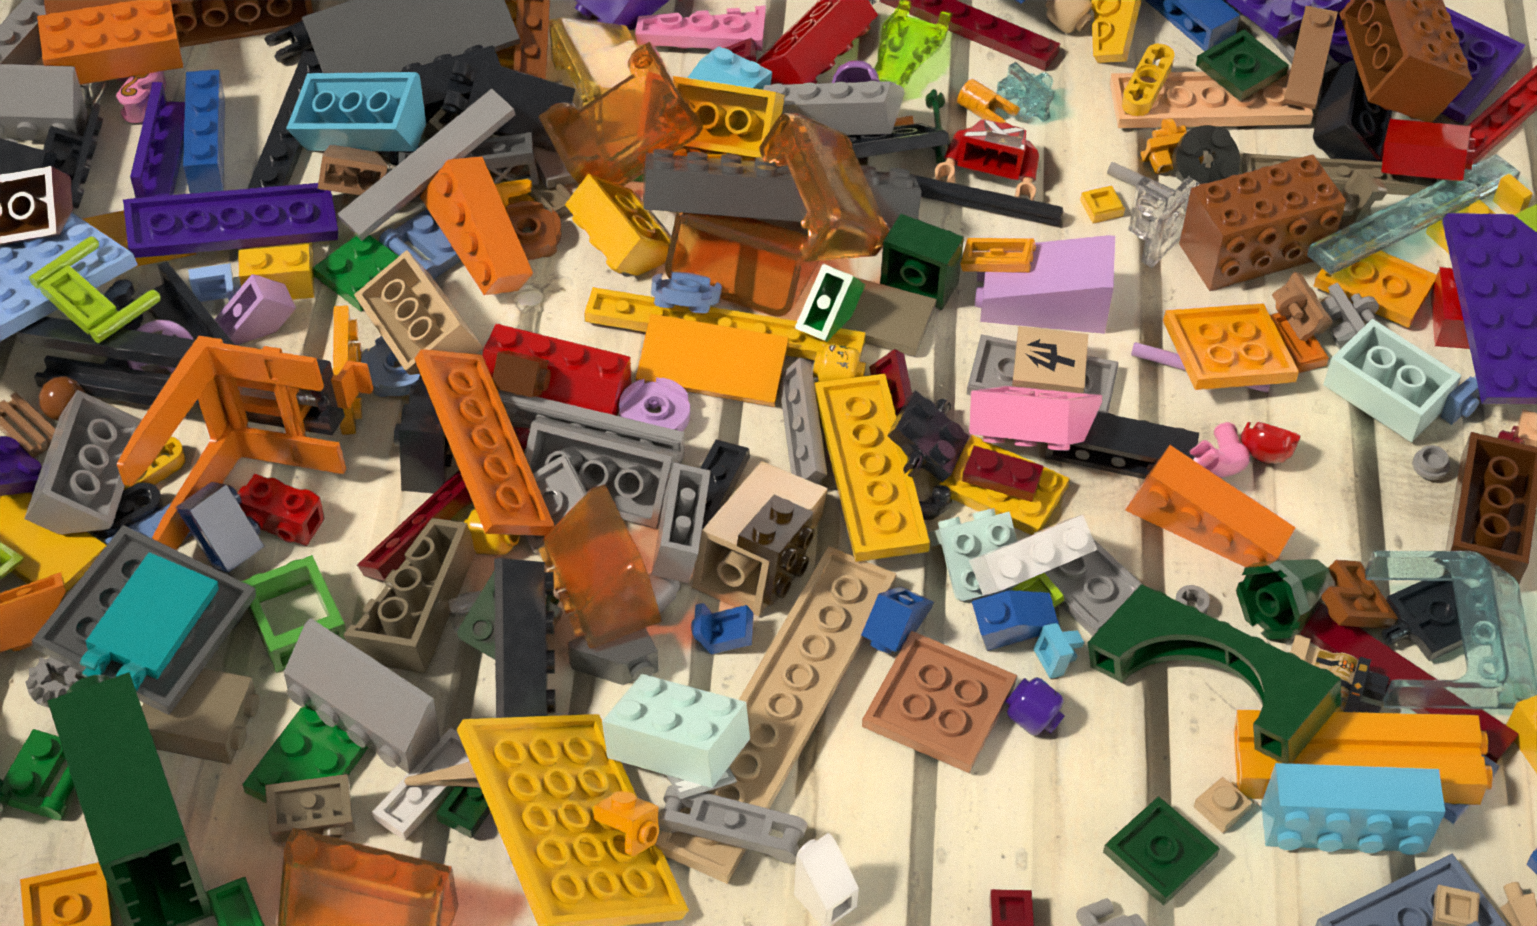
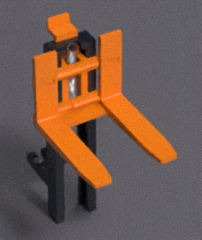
[17,279,374,550]

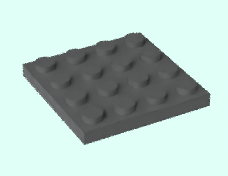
[32,525,256,715]

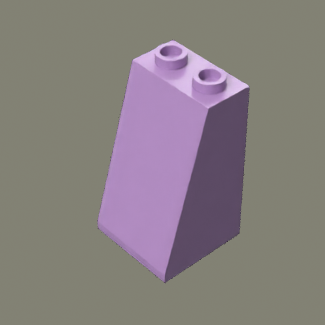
[975,235,1115,334]

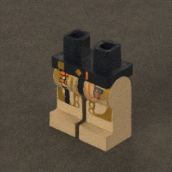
[1290,635,1389,713]

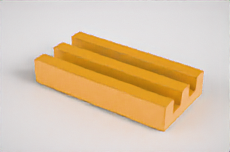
[960,238,1036,273]

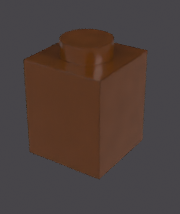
[492,350,551,398]

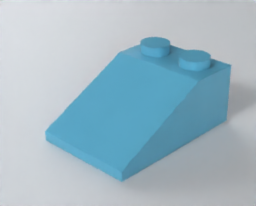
[688,46,772,90]

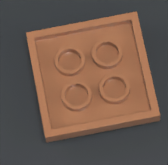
[862,631,1018,773]

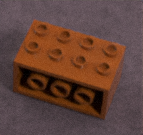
[1339,0,1472,122]
[1179,154,1346,291]

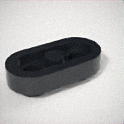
[94,483,163,539]

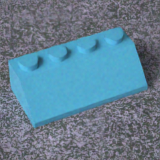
[286,72,426,151]

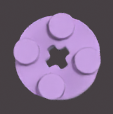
[619,378,691,432]

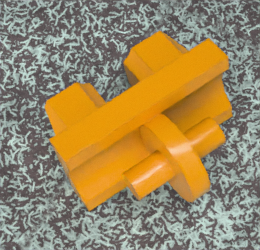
[1140,118,1204,174]

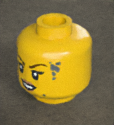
[813,344,866,382]

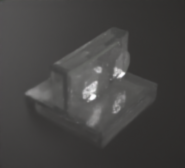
[1128,176,1200,268]

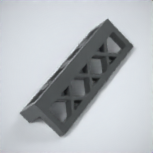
[399,132,539,203]

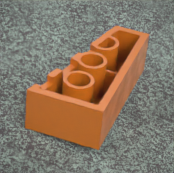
[420,156,533,295]
[1125,445,1296,567]

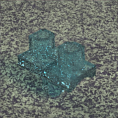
[997,62,1055,122]

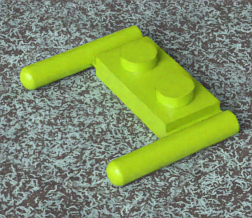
[29,236,160,343]

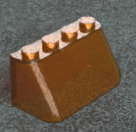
[665,212,825,317]
[538,484,662,649]
[278,828,459,926]

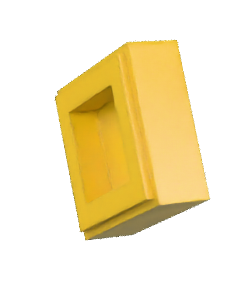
[1493,173,1533,215]
[1080,185,1125,224]

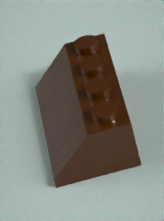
[0,166,73,246]

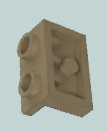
[265,774,355,846]

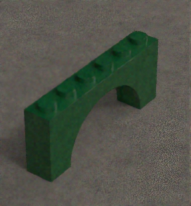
[1088,584,1341,764]

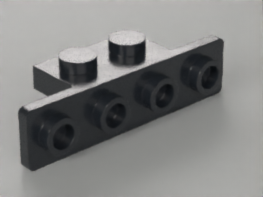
[43,102,104,209]

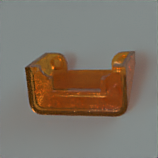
[539,41,703,186]
[758,113,889,262]

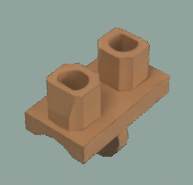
[1272,272,1333,342]

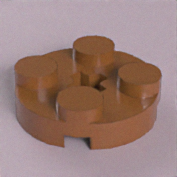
[505,201,562,260]

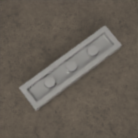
[779,358,827,484]

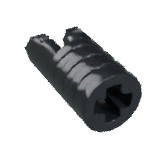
[264,20,313,63]

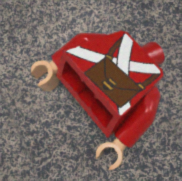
[935,119,1039,200]

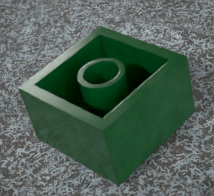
[880,213,964,310]

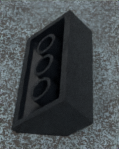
[494,558,556,718]

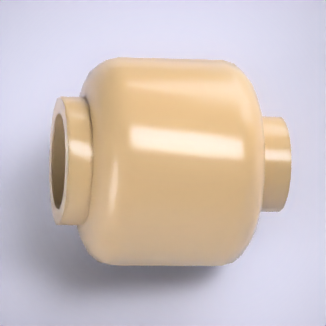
[1045,0,1093,34]

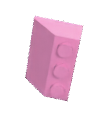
[969,386,1102,450]

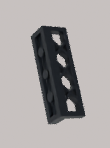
[141,261,235,345]

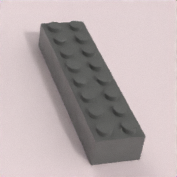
[643,149,921,229]

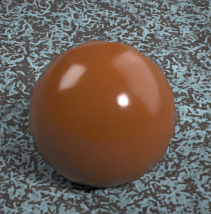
[39,376,85,421]

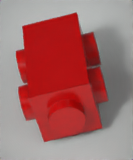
[238,473,325,546]

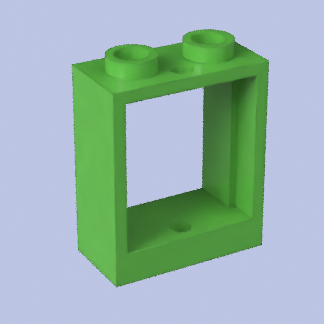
[241,555,346,673]

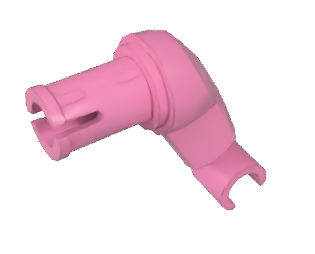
[1189,422,1250,478]

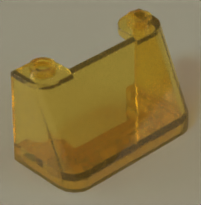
[549,17,650,145]

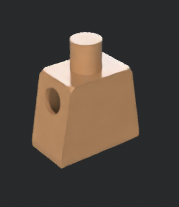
[317,145,387,195]

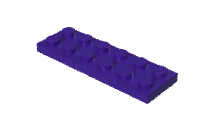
[123,183,338,258]

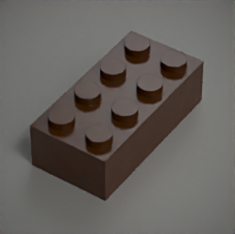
[1442,432,1537,589]

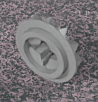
[25,657,85,708]

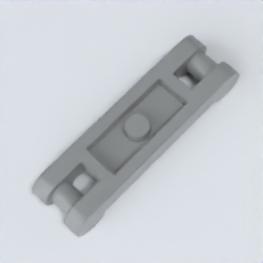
[658,785,807,863]

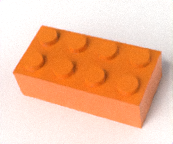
[37,0,184,85]

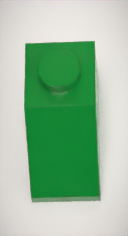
[795,264,865,342]

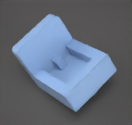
[188,263,241,302]

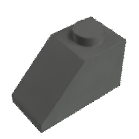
[568,616,658,685]

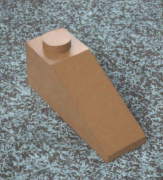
[1283,6,1338,109]

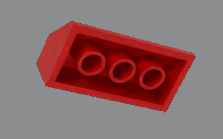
[756,0,878,85]
[482,323,632,416]

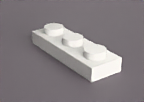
[372,728,469,841]

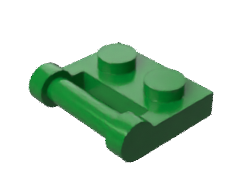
[0,729,75,820]

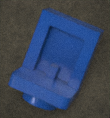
[691,603,754,654]

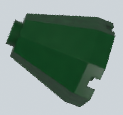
[1236,559,1333,640]

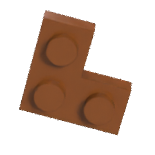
[1321,559,1398,628]

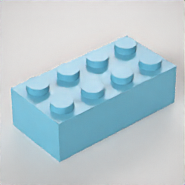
[1261,763,1445,855]

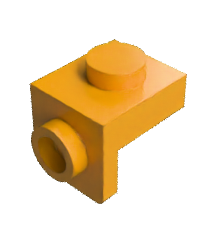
[594,791,659,856]

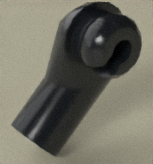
[919,485,952,520]

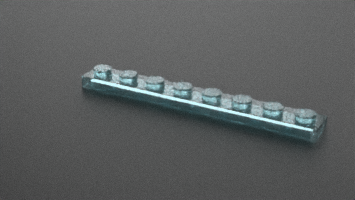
[1307,154,1521,275]

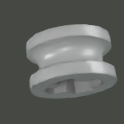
[1175,585,1210,615]

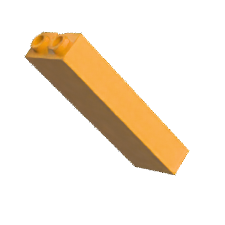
[1233,710,1493,805]

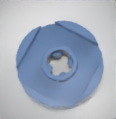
[651,272,721,313]

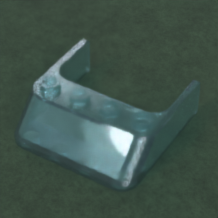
[1365,550,1537,709]

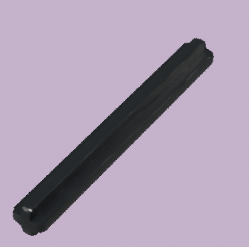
[914,175,1064,226]

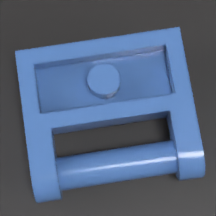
[379,209,461,279]

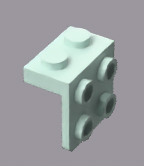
[928,508,1019,601]

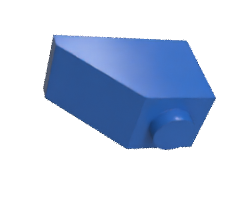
[861,586,934,653]
[971,590,1060,651]

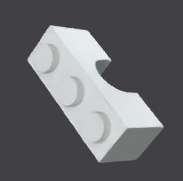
[969,515,1097,595]

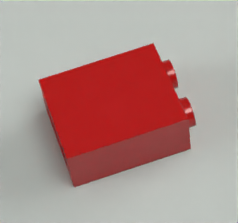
[1381,119,1476,181]

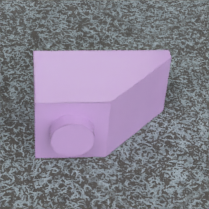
[215,274,296,345]

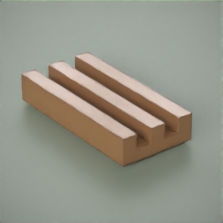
[0,392,55,458]

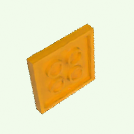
[1163,303,1299,390]

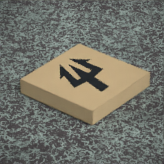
[1012,326,1089,393]

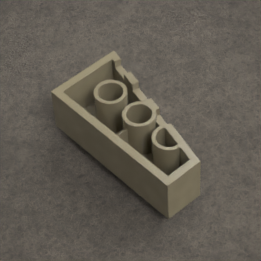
[343,518,476,673]

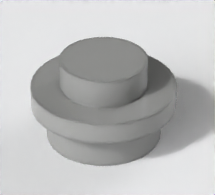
[1412,445,1450,480]

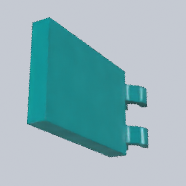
[80,552,219,692]

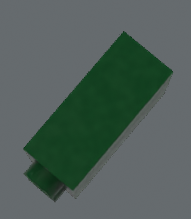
[47,672,214,926]

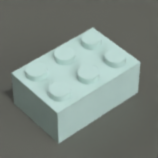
[1323,319,1462,443]
[602,674,750,788]

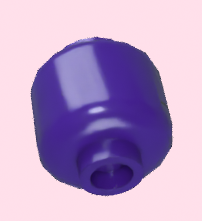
[1005,677,1065,736]

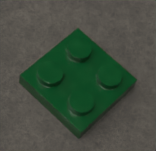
[1196,29,1289,101]
[1103,796,1220,906]

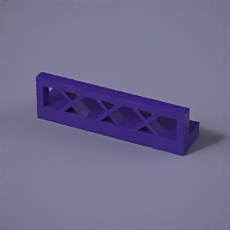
[130,82,185,198]

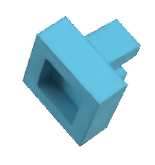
[1033,623,1084,679]

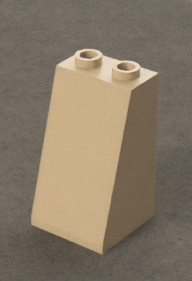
[692,461,828,617]

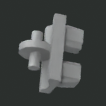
[1320,282,1379,350]

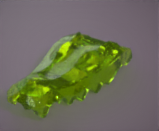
[874,0,952,88]

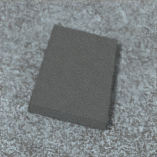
[302,0,520,73]

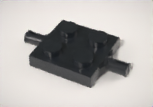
[887,390,970,483]
[1382,569,1497,661]

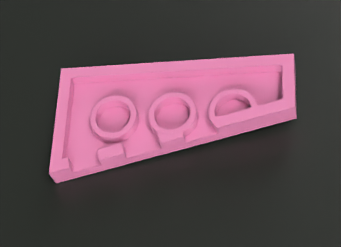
[635,5,766,51]

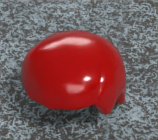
[1241,422,1301,463]

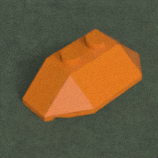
[0,572,66,653]

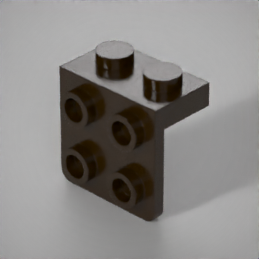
[737,494,815,607]

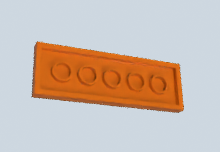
[414,349,555,536]

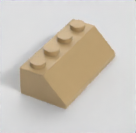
[354,250,483,375]

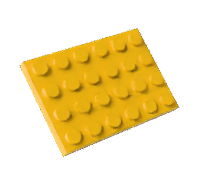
[456,714,689,926]

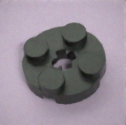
[1172,125,1240,188]

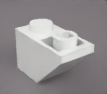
[794,833,859,926]

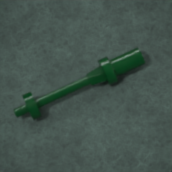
[925,89,950,164]

